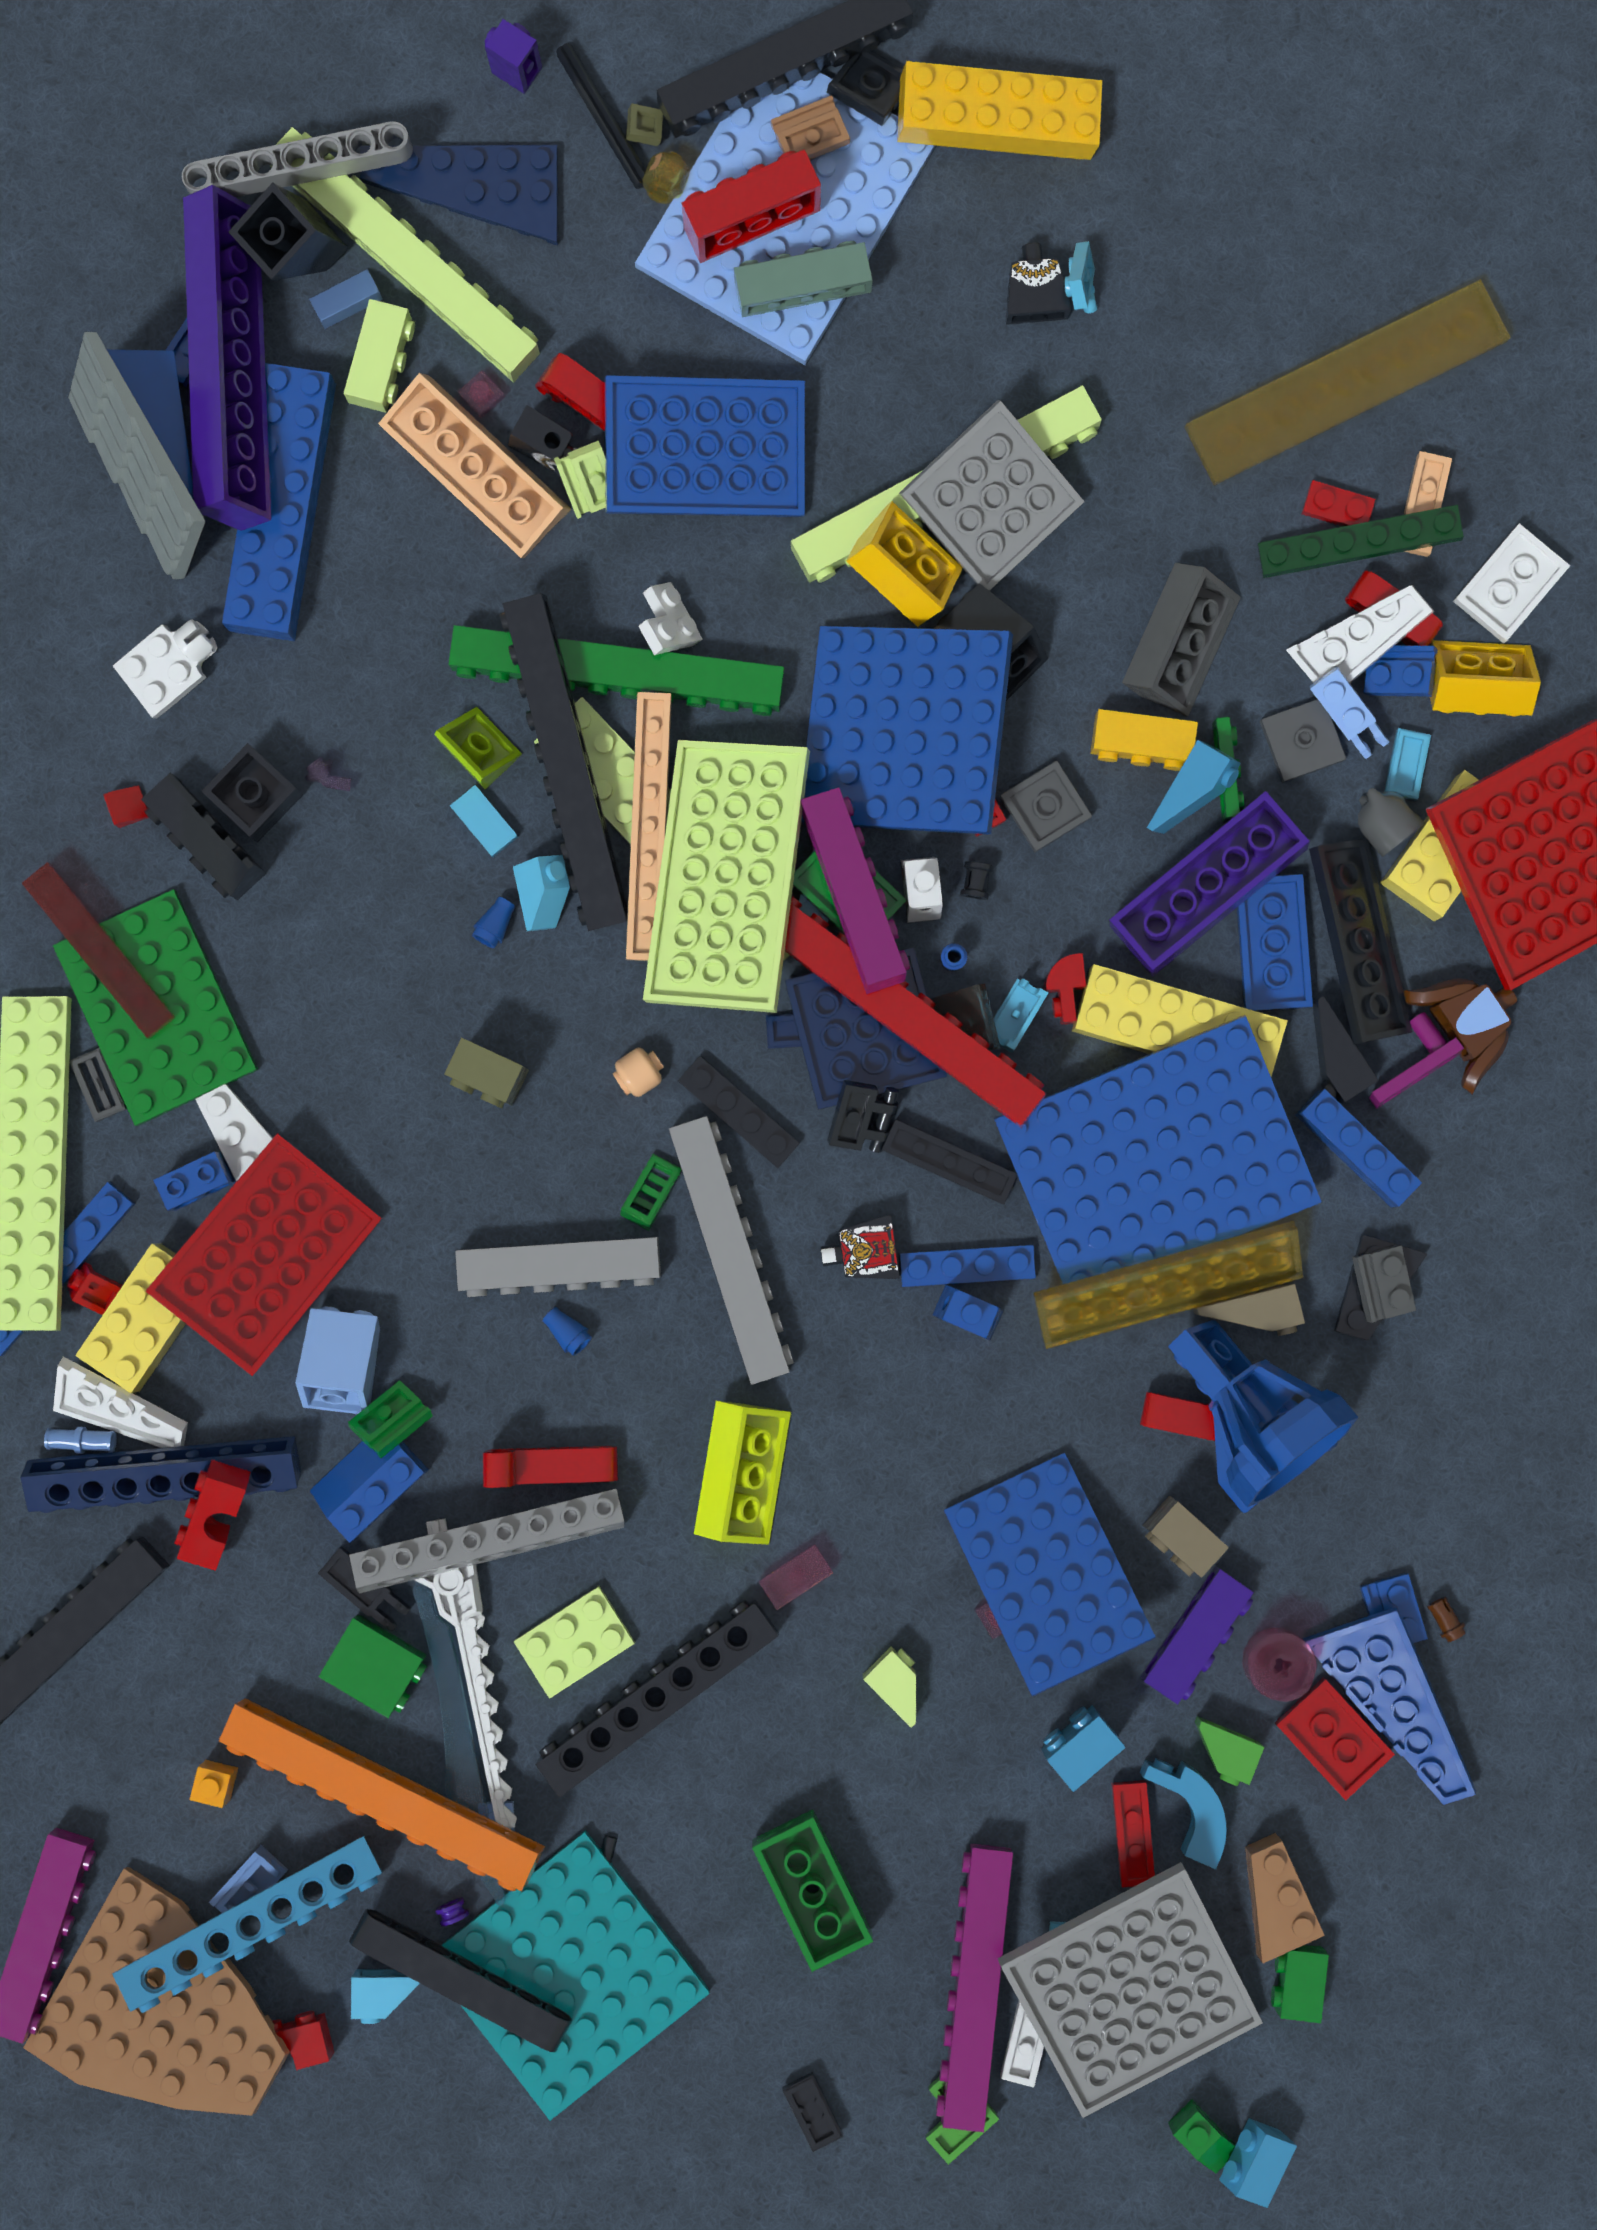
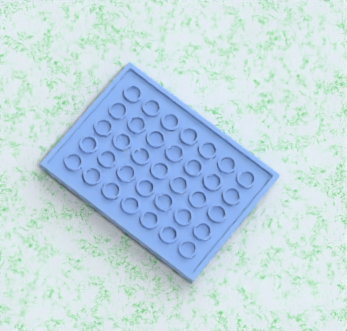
[635,72,936,365]

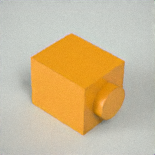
[189,1760,238,1808]

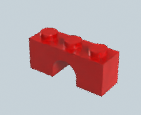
[174,1460,251,1571]
[272,2011,335,2070]

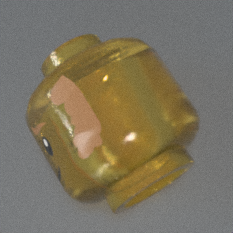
[642,152,690,204]

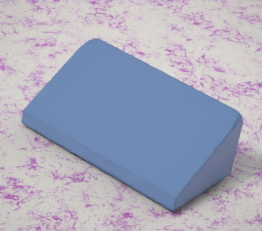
[309,269,383,329]

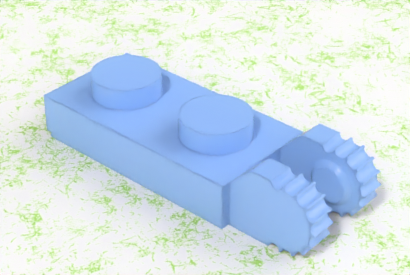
[1309,667,1390,759]

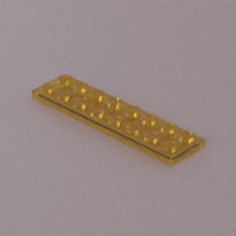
[1033,1221,1303,1349]

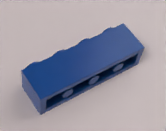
[1295,1089,1422,1207]

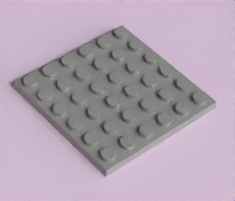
[997,1862,1263,2118]

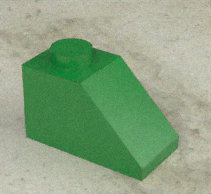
[1168,2099,1236,2173]

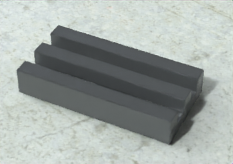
[69,1048,127,1122]

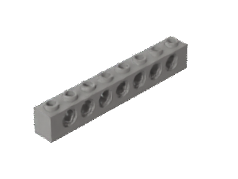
[349,1489,624,1593]

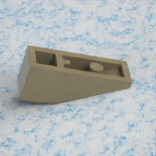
[1193,1284,1305,1336]

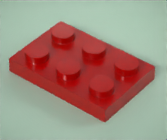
[1275,1677,1395,1801]

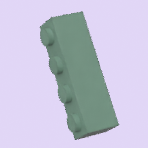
[734,241,873,318]

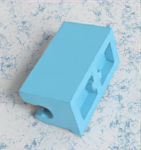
[983,978,1048,1053]

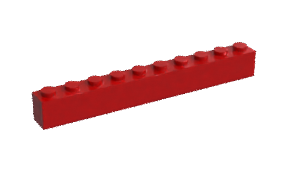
[785,896,1046,1128]

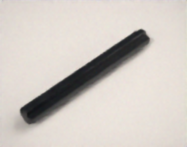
[556,43,650,189]

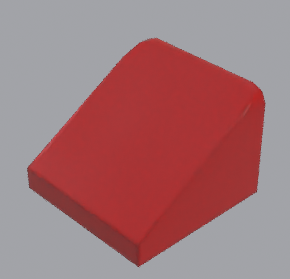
[103,785,149,828]

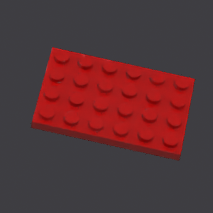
[145,1133,382,1376]

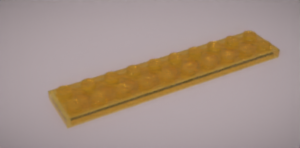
[1184,279,1511,486]

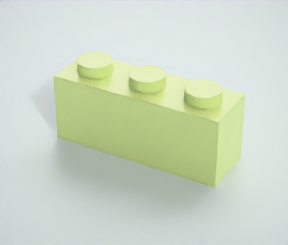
[343,299,415,413]

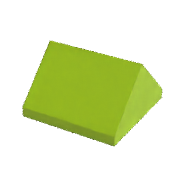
[434,707,522,790]

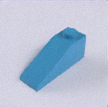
[1147,740,1241,834]

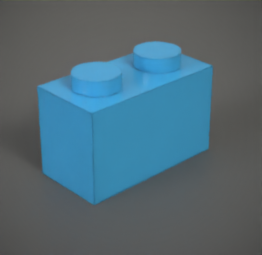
[1219,2118,1297,2208]

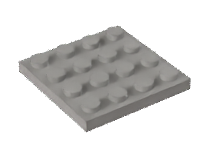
[899,400,1084,591]

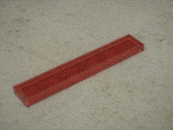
[22,862,175,1039]

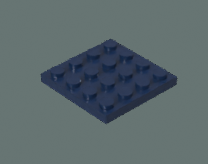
[785,948,947,1110]

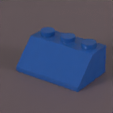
[310,1441,429,1543]

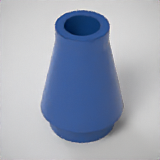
[472,897,515,948]
[542,1307,592,1356]

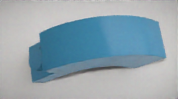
[1140,1758,1227,1869]

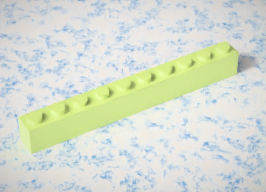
[270,127,540,383]
[791,385,1102,583]

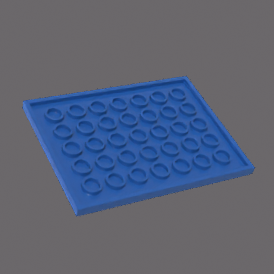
[994,1015,1322,1303]

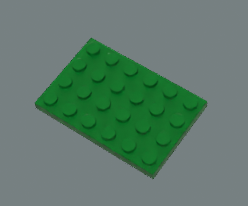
[53,889,258,1126]

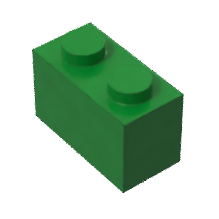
[1271,1945,1329,2023]

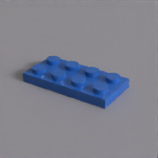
[1237,874,1313,1011]

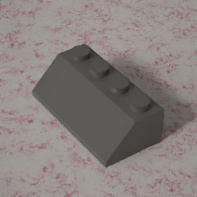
[1122,563,1241,717]

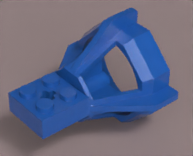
[1168,1319,1358,1513]

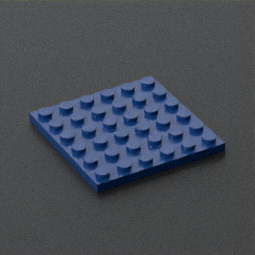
[801,626,1013,834]

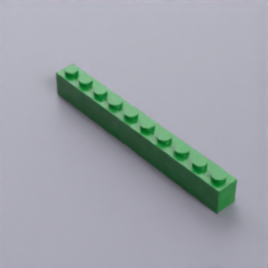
[448,625,784,716]

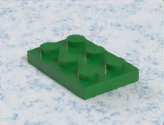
[793,851,907,935]

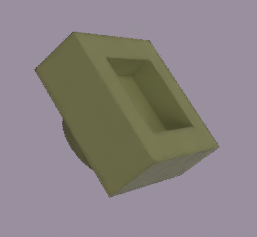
[626,103,663,146]

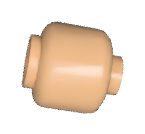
[612,1047,664,1097]

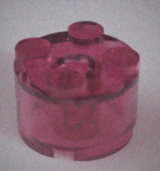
[1242,1628,1317,1702]

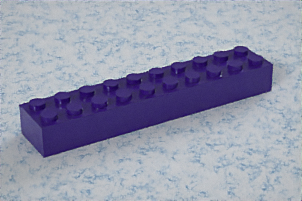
[183,185,271,531]

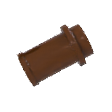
[1427,1596,1466,1642]

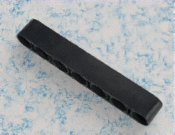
[349,1909,573,2052]

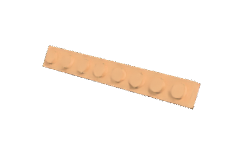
[626,692,672,961]

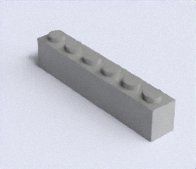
[455,1237,661,1297]

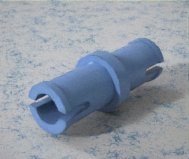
[44,1427,117,1454]

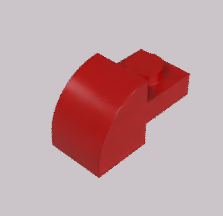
[1044,953,1086,1025]

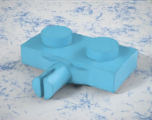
[1065,241,1098,313]

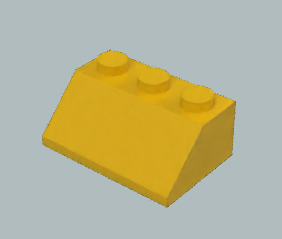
[846,501,963,627]
[1430,640,1541,717]

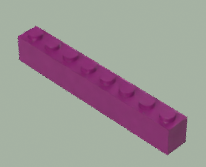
[936,1843,1013,2133]

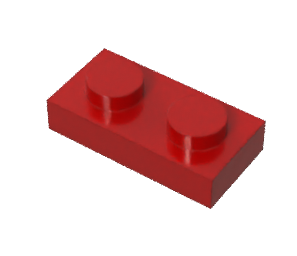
[1301,480,1376,527]

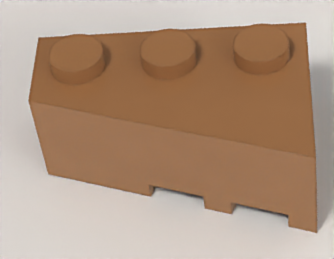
[1245,1833,1325,1964]

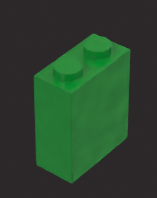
[319,1614,428,1718]

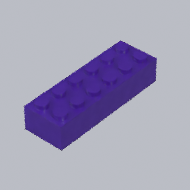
[1109,791,1310,977]

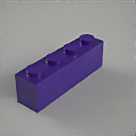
[1140,1566,1254,1705]

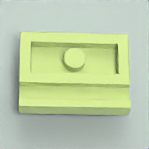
[554,441,606,519]

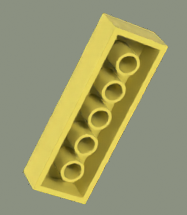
[1072,964,1287,1077]

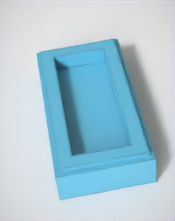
[1384,728,1431,801]
[450,785,518,858]

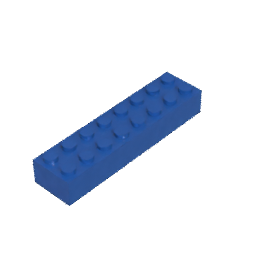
[222,363,336,641]

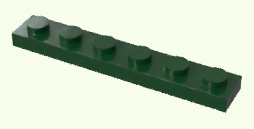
[1258,505,1464,578]

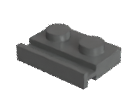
[1352,1245,1416,1323]

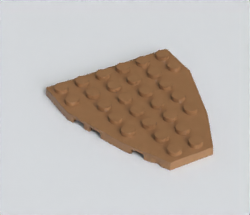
[23,1867,290,2116]

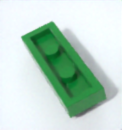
[1212,717,1244,822]

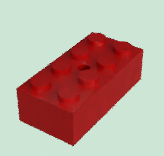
[681,149,821,263]

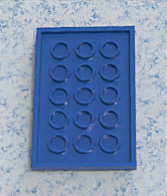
[605,375,805,517]
[944,1453,1156,1697]

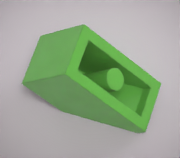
[1195,1716,1265,1786]

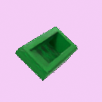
[620,1154,682,1231]

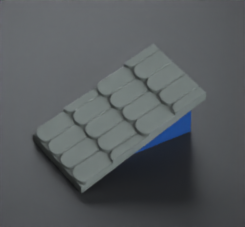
[68,332,205,579]

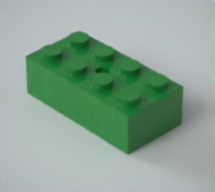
[752,1809,873,1972]

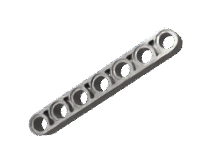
[182,122,413,197]

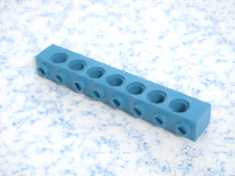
[112,1836,382,2013]

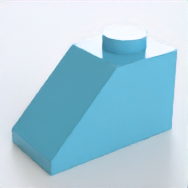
[513,855,570,931]
[351,1969,420,2024]

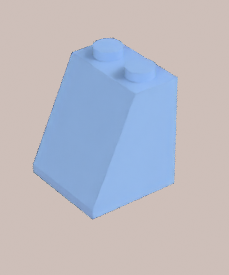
[295,1306,380,1414]

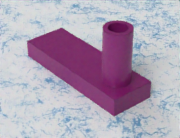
[1369,1012,1464,1109]

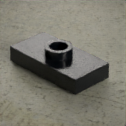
[782,2072,843,2152]

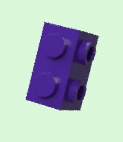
[484,19,542,94]

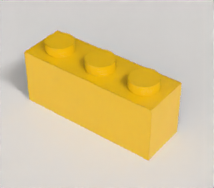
[1090,709,1198,771]

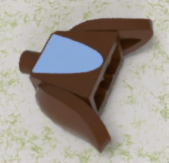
[1403,978,1517,1095]

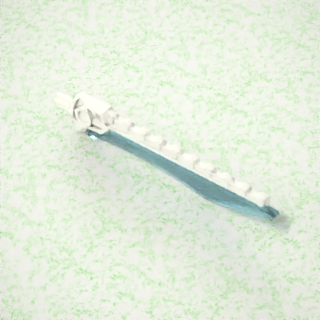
[412,1518,517,1906]

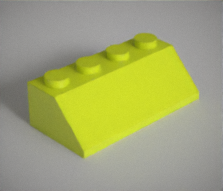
[694,1401,791,1545]

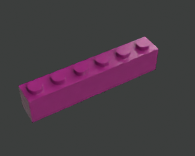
[801,787,910,994]
[0,1827,96,2044]

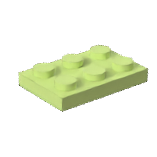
[513,1586,635,1699]

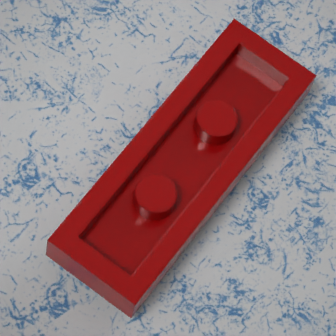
[1111,1780,1155,1888]

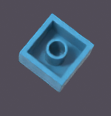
[1041,1705,1126,1792]

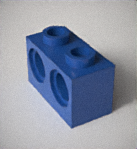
[153,1151,236,1211]

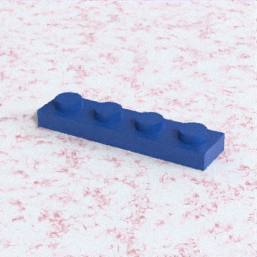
[900,1245,1036,1287]

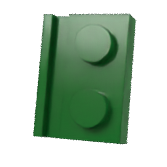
[348,1380,433,1459]

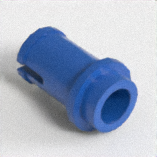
[941,944,967,971]

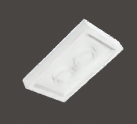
[1453,523,1570,643]

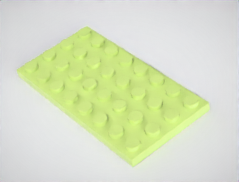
[643,740,810,1013]

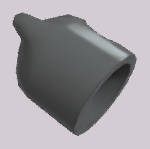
[1358,788,1425,857]

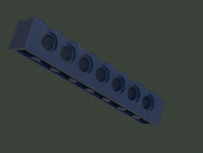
[20,1436,301,1513]

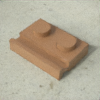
[771,95,850,160]

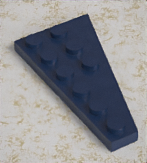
[360,145,558,246]

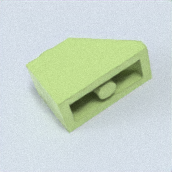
[863,1646,916,1728]

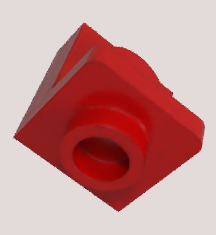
[67,1262,123,1315]

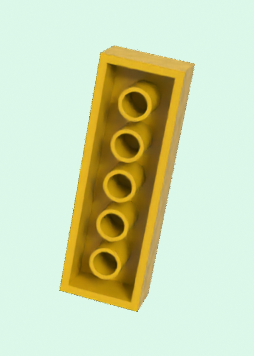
[897,61,1102,160]

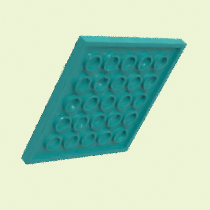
[441,1830,710,2121]

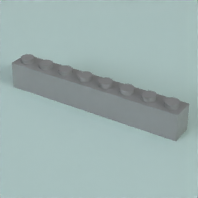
[669,1116,794,1385]

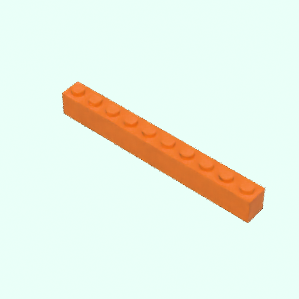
[218,1698,545,1891]

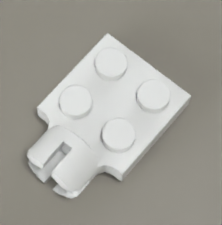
[113,619,217,719]

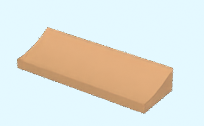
[378,373,571,558]

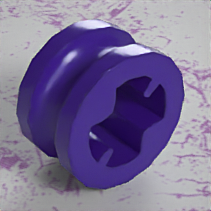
[435,1897,469,1927]

